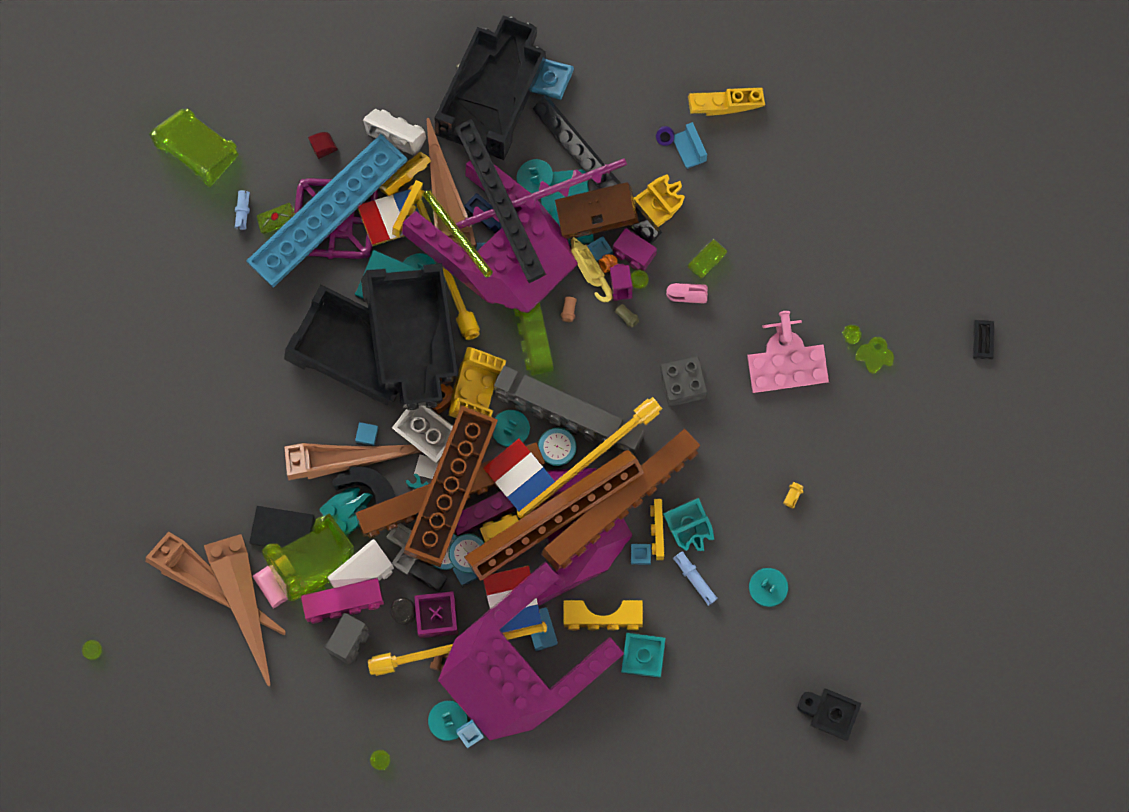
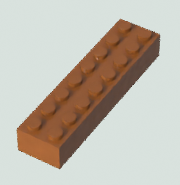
[404,406,498,568]

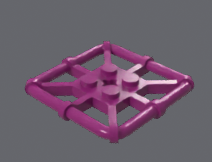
[292,178,378,259]

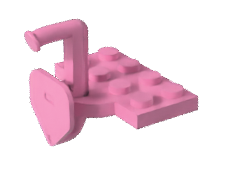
[747,311,829,393]

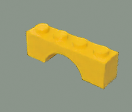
[564,600,643,631]

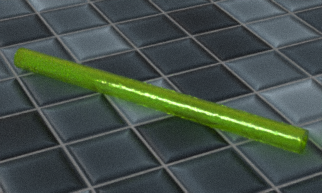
[423,190,493,278]

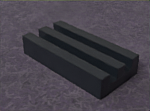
[973,320,994,359]

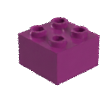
[414,591,459,638]

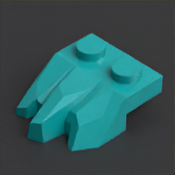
[319,487,373,540]
[662,498,714,551]

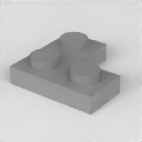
[387,523,419,575]

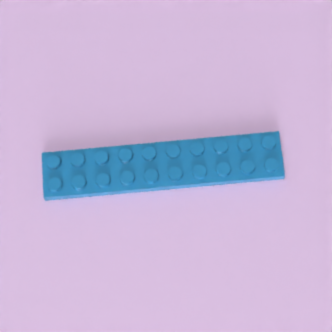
[246,134,408,288]

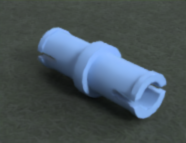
[234,190,250,230]

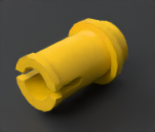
[783,482,804,508]

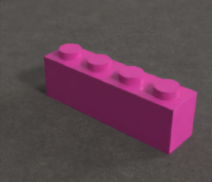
[301,578,384,624]

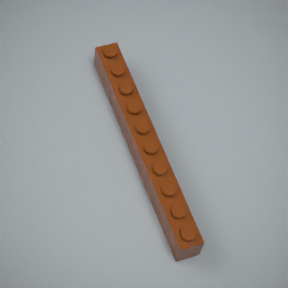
[541,429,700,571]
[356,442,545,538]
[464,449,644,581]

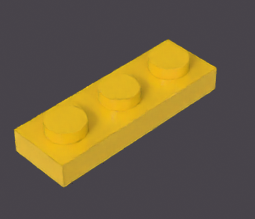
[379,152,431,196]
[392,180,424,237]
[650,499,664,560]

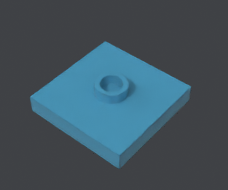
[531,59,574,100]

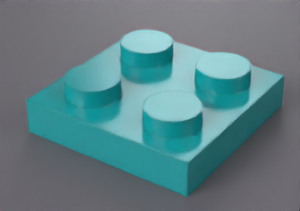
[621,633,666,678]

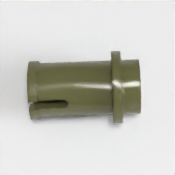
[615,304,639,328]

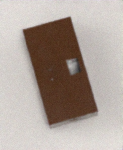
[555,182,639,240]

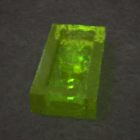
[688,239,727,279]

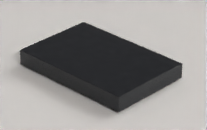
[249,506,314,553]

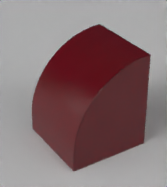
[308,132,338,159]

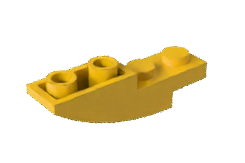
[688,88,765,116]

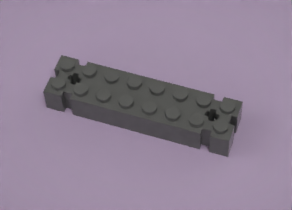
[494,366,644,456]

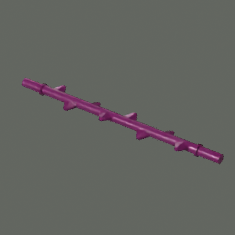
[448,158,627,233]

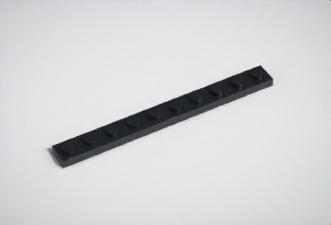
[533,96,662,244]
[455,119,546,283]

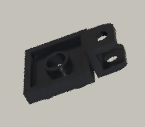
[797,688,862,741]

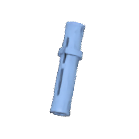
[673,551,718,606]

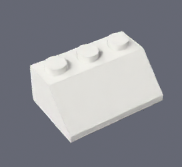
[363,109,426,156]
[392,406,453,463]

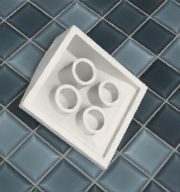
[328,539,394,588]

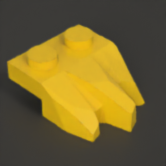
[634,174,685,227]

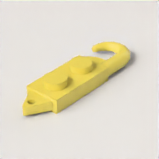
[571,237,612,302]

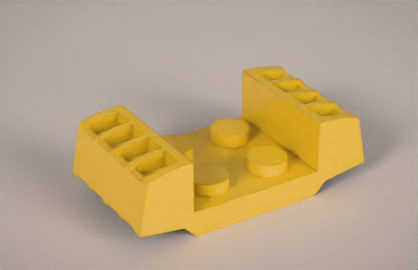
[448,347,506,418]

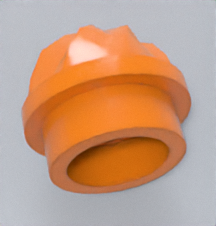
[599,254,618,273]

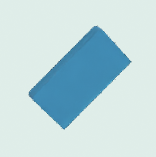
[673,122,707,169]
[531,607,558,651]

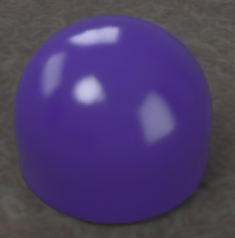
[656,126,675,146]

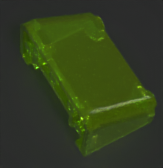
[149,108,239,187]
[262,513,355,601]

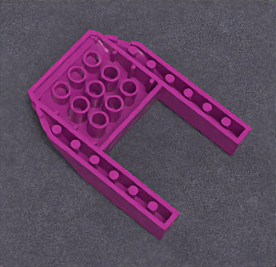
[402,160,578,313]
[455,468,633,606]
[438,562,624,741]

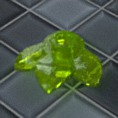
[855,337,894,374]

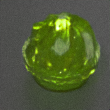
[843,325,862,344]

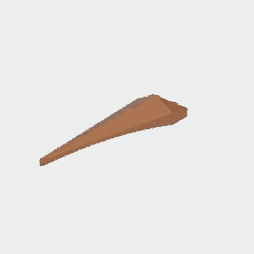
[427,118,476,249]
[284,443,422,480]
[145,531,286,635]
[204,534,270,687]

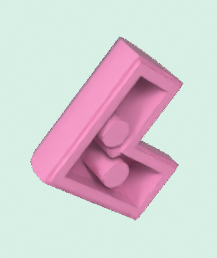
[252,555,296,609]

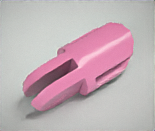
[666,283,708,303]

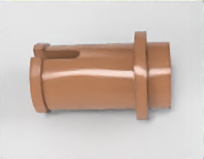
[560,297,577,322]

